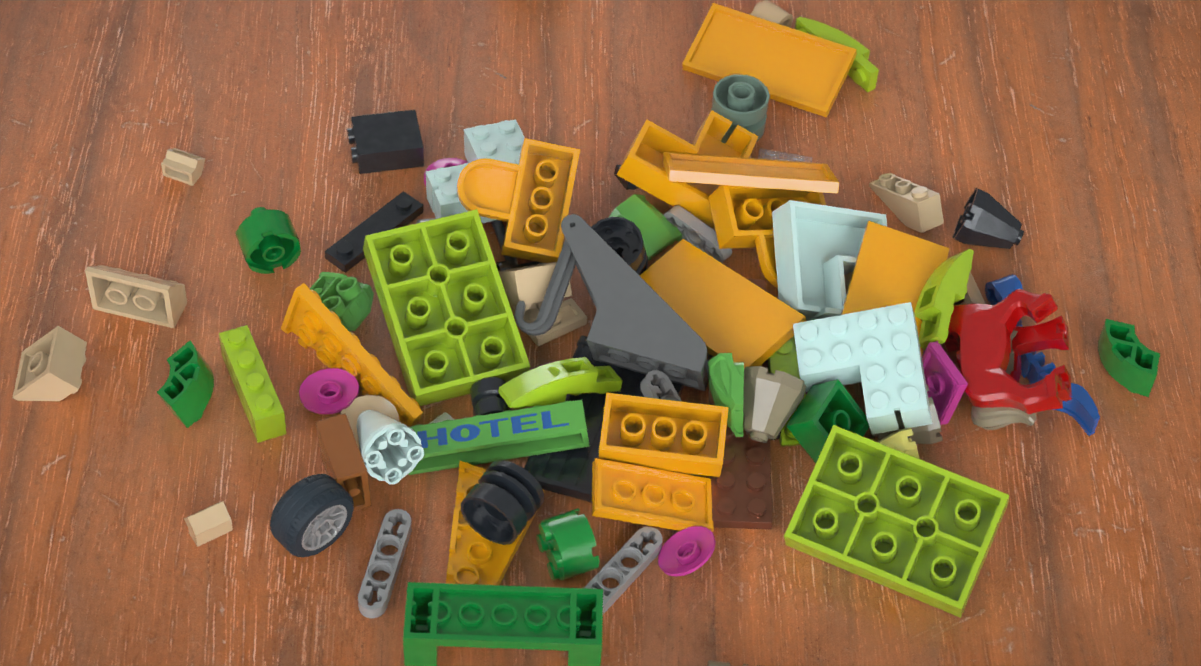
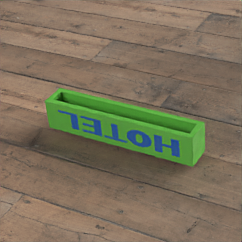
[409,400,590,475]

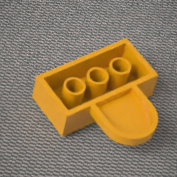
[457,138,580,263]
[708,185,826,288]

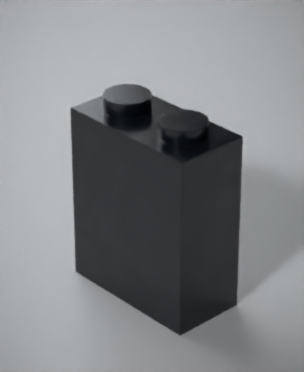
[347,110,424,174]

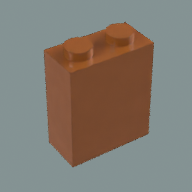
[316,413,371,511]

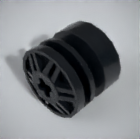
[591,217,649,275]
[461,460,544,545]

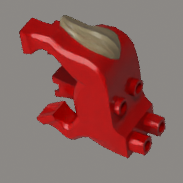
[945,289,1072,430]

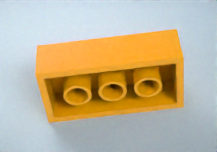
[599,393,729,477]

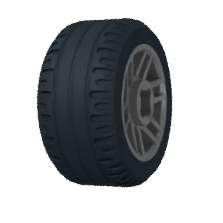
[270,474,354,557]

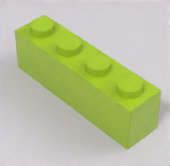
[219,325,287,443]

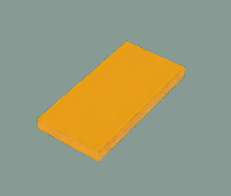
[592,458,714,532]

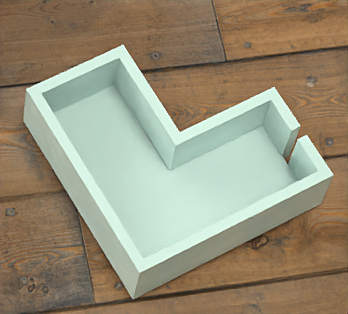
[426,119,525,223]
[772,200,887,321]
[793,302,932,434]

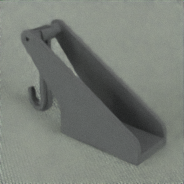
[515,214,709,391]

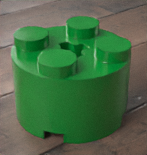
[236,207,301,274]
[536,508,600,581]

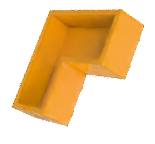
[616,110,759,228]

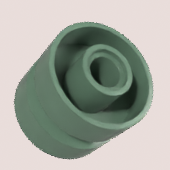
[711,74,769,143]

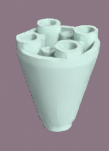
[356,410,424,484]

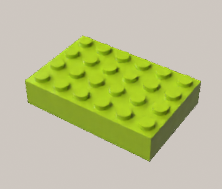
[363,209,531,406]
[784,425,1009,618]

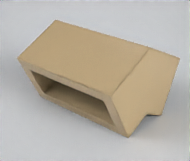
[161,148,205,186]
[184,501,233,547]

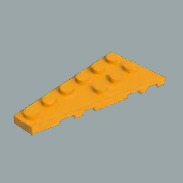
[281,283,423,427]
[446,461,545,585]

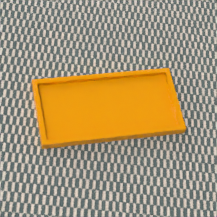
[682,3,857,118]
[663,152,839,193]
[841,221,950,356]
[639,239,806,369]

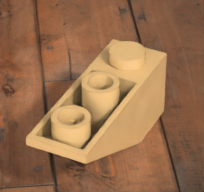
[869,173,944,233]

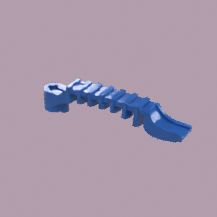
[985,274,1100,436]

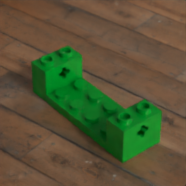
[403,582,603,666]

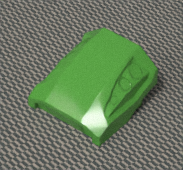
[608,194,682,261]
[310,272,374,331]
[708,353,744,437]

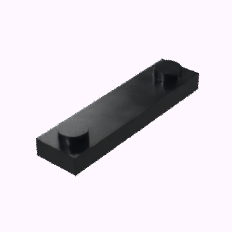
[325,191,424,273]

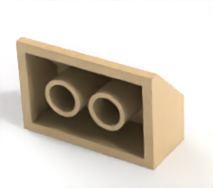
[85,265,187,328]

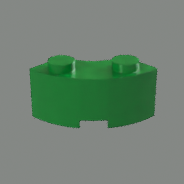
[1098,319,1160,397]
[157,341,214,428]

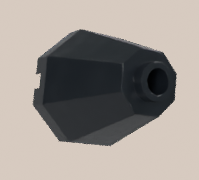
[952,188,1024,249]

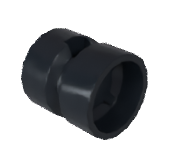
[470,377,512,416]

